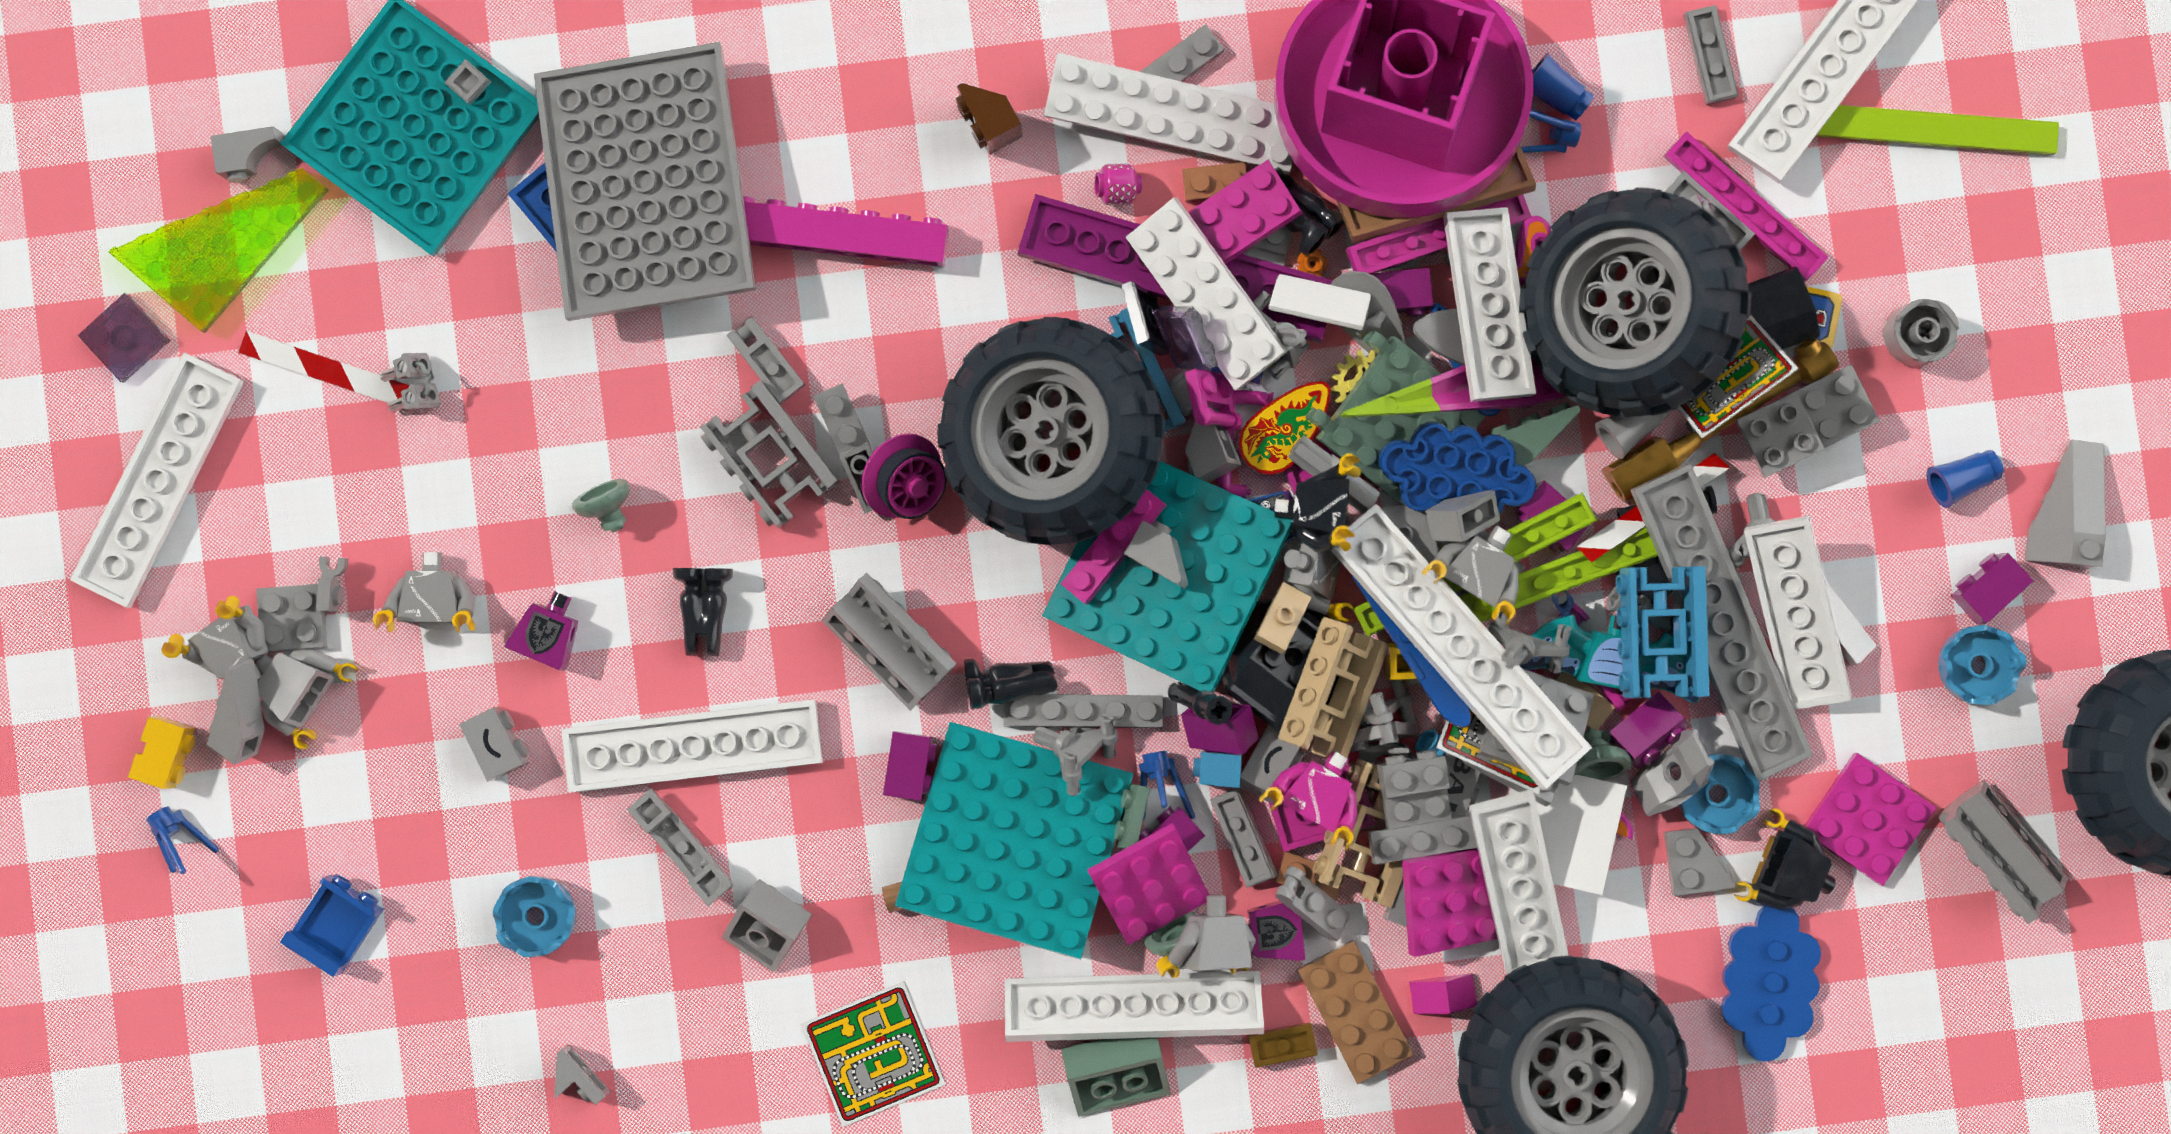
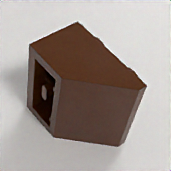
[955,83,1023,154]

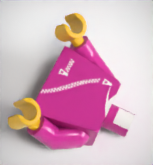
[1259,750,1357,850]

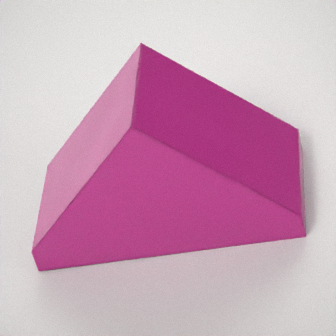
[1409,973,1477,1014]

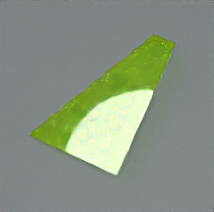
[108,167,329,333]

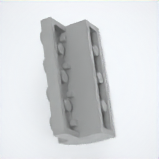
[821,572,956,711]
[1938,780,2067,924]

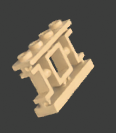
[1278,617,1389,759]
[1313,759,1407,908]

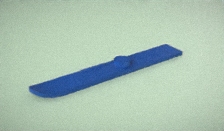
[1352,575,1471,728]

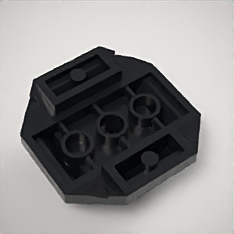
[1222,599,1351,731]

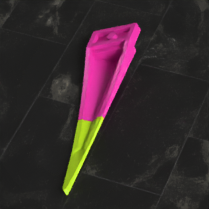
[1340,358,1566,418]

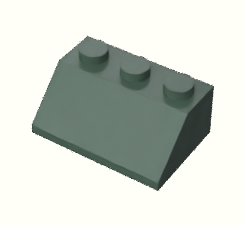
[1061,1037,1171,1117]

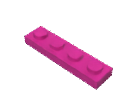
[1061,489,1167,605]

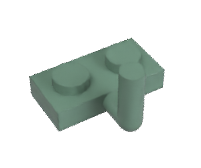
[1114,784,1150,849]

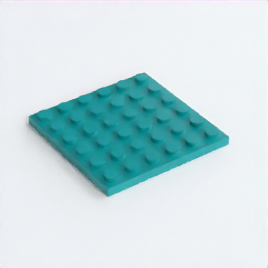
[280,0,539,257]
[1042,460,1293,692]
[895,722,1133,960]

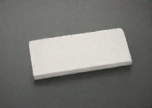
[1269,274,1371,330]
[1825,580,1877,665]

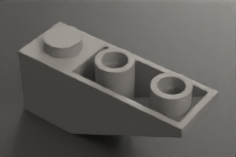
[207,658,265,765]

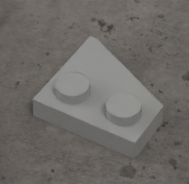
[1350,721,1419,752]

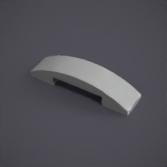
[627,788,733,907]

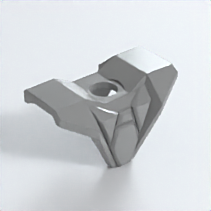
[1631,729,1715,816]

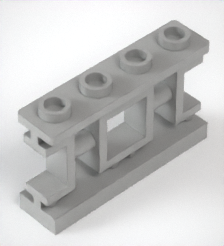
[700,380,840,529]

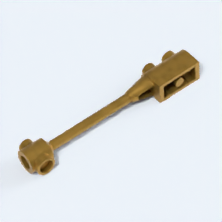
[1602,338,1839,505]

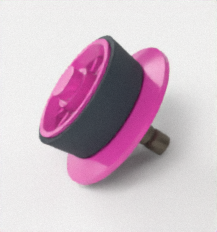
[862,433,947,519]

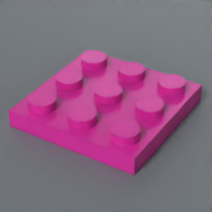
[1804,752,1936,886]
[1087,823,1210,945]
[1402,848,1498,957]

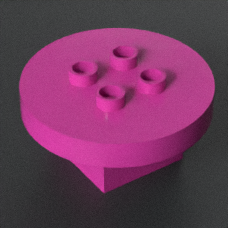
[1274,0,1533,218]

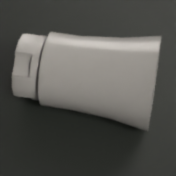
[1595,412,1669,459]

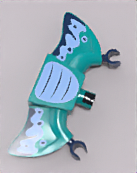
[1519,590,1700,703]

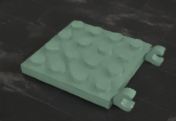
[1305,330,1485,505]

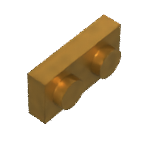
[1248,1022,1318,1068]

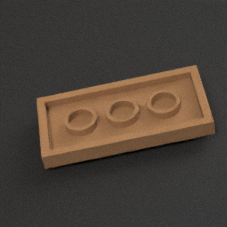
[1297,940,1414,1084]

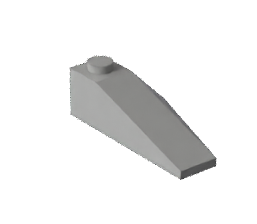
[2025,439,2106,569]

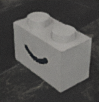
[459,707,529,782]
[1240,725,1306,804]

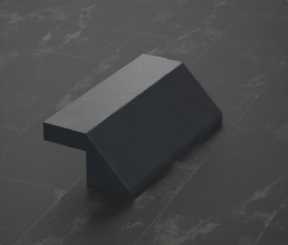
[1748,266,1820,350]

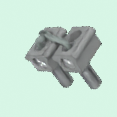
[380,353,441,412]

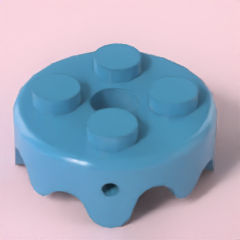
[1938,625,2027,705]
[1678,754,1760,834]
[493,876,576,957]

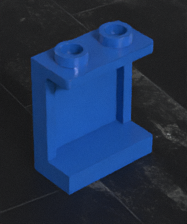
[280,874,384,977]

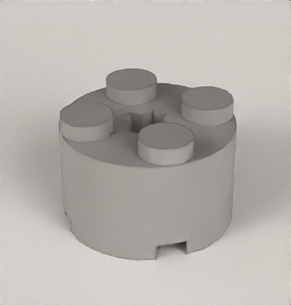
[1882,299,1959,367]

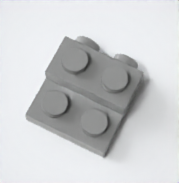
[1377,750,1452,829]

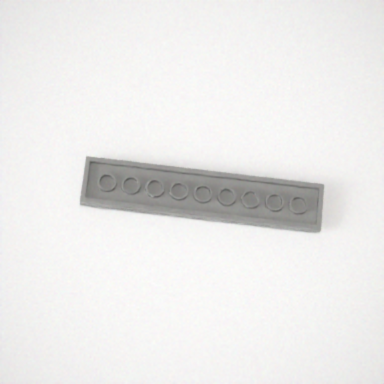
[1630,464,1813,781]

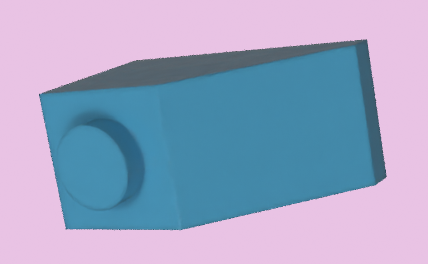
[1193,751,1241,788]

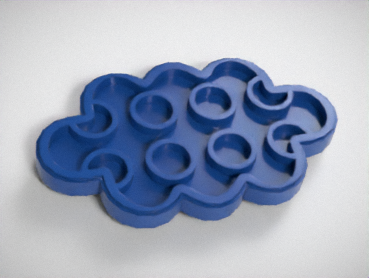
[1379,421,1536,516]
[1721,905,1821,1062]

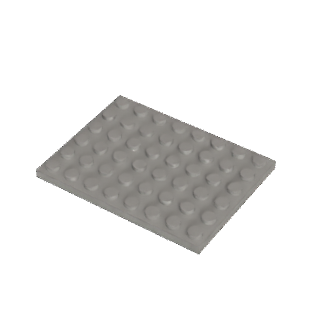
[534,42,756,321]

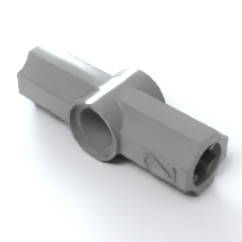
[1287,435,1380,514]

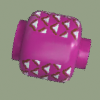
[1094,163,1142,205]

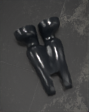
[1275,167,1345,257]
[673,568,733,656]
[964,659,1058,710]

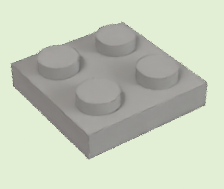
[256,584,327,652]

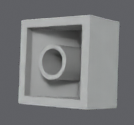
[721,879,812,972]

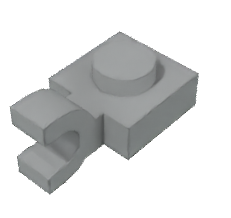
[316,556,349,612]

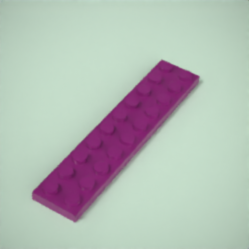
[1017,194,1333,344]

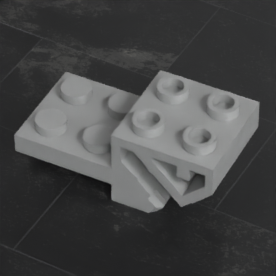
[1735,364,1880,478]

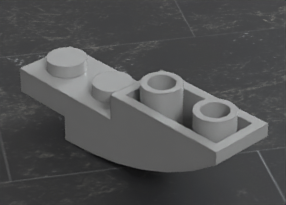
[813,383,873,514]

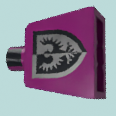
[504,591,578,671]
[1247,901,1305,961]

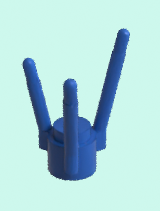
[1521,109,1581,153]
[1139,750,1195,820]
[146,806,219,874]

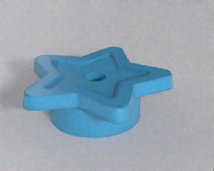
[1414,728,1446,756]

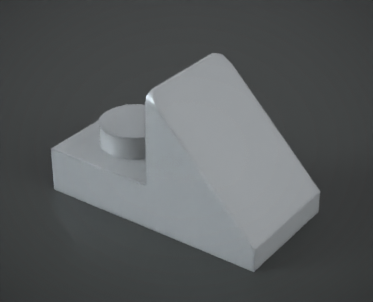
[554,1044,611,1105]

